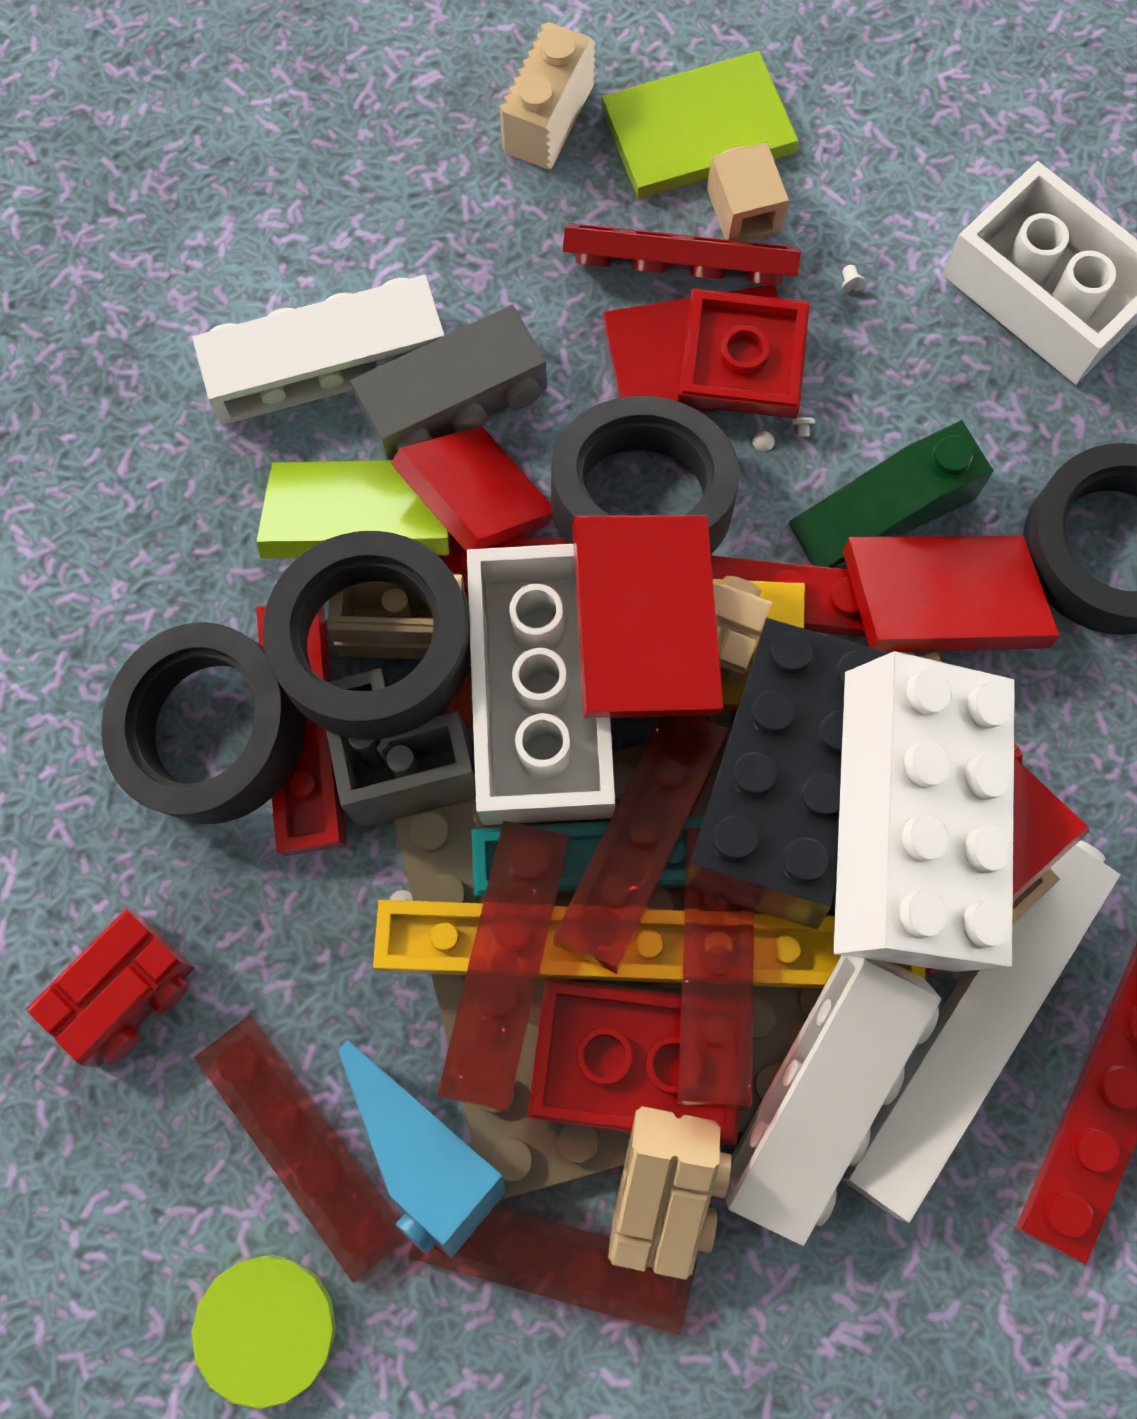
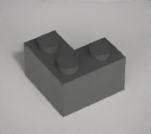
[326,668,476,829]

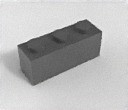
[350,304,547,460]

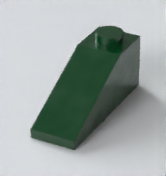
[789,420,994,568]

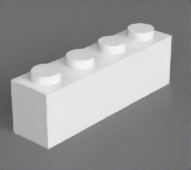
[192,275,444,425]
[725,955,942,1246]

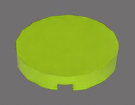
[191,1255,336,1409]

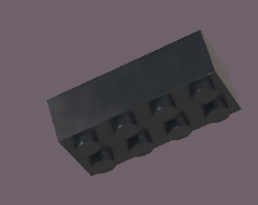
[684,618,889,930]

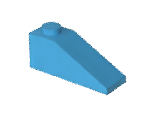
[338,1040,507,1258]

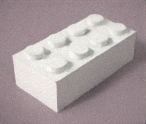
[467,544,615,825]
[834,651,1015,972]

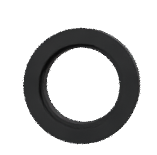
[551,396,740,554]
[1023,443,1137,635]
[263,530,471,740]
[101,622,306,824]

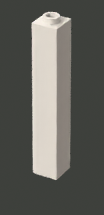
[841,840,1121,1223]

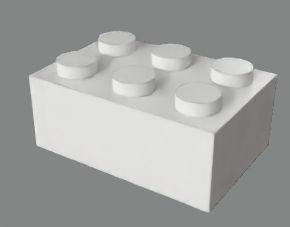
[942,161,1137,385]

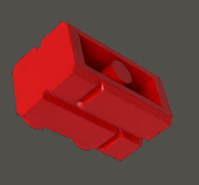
[26,908,195,1067]

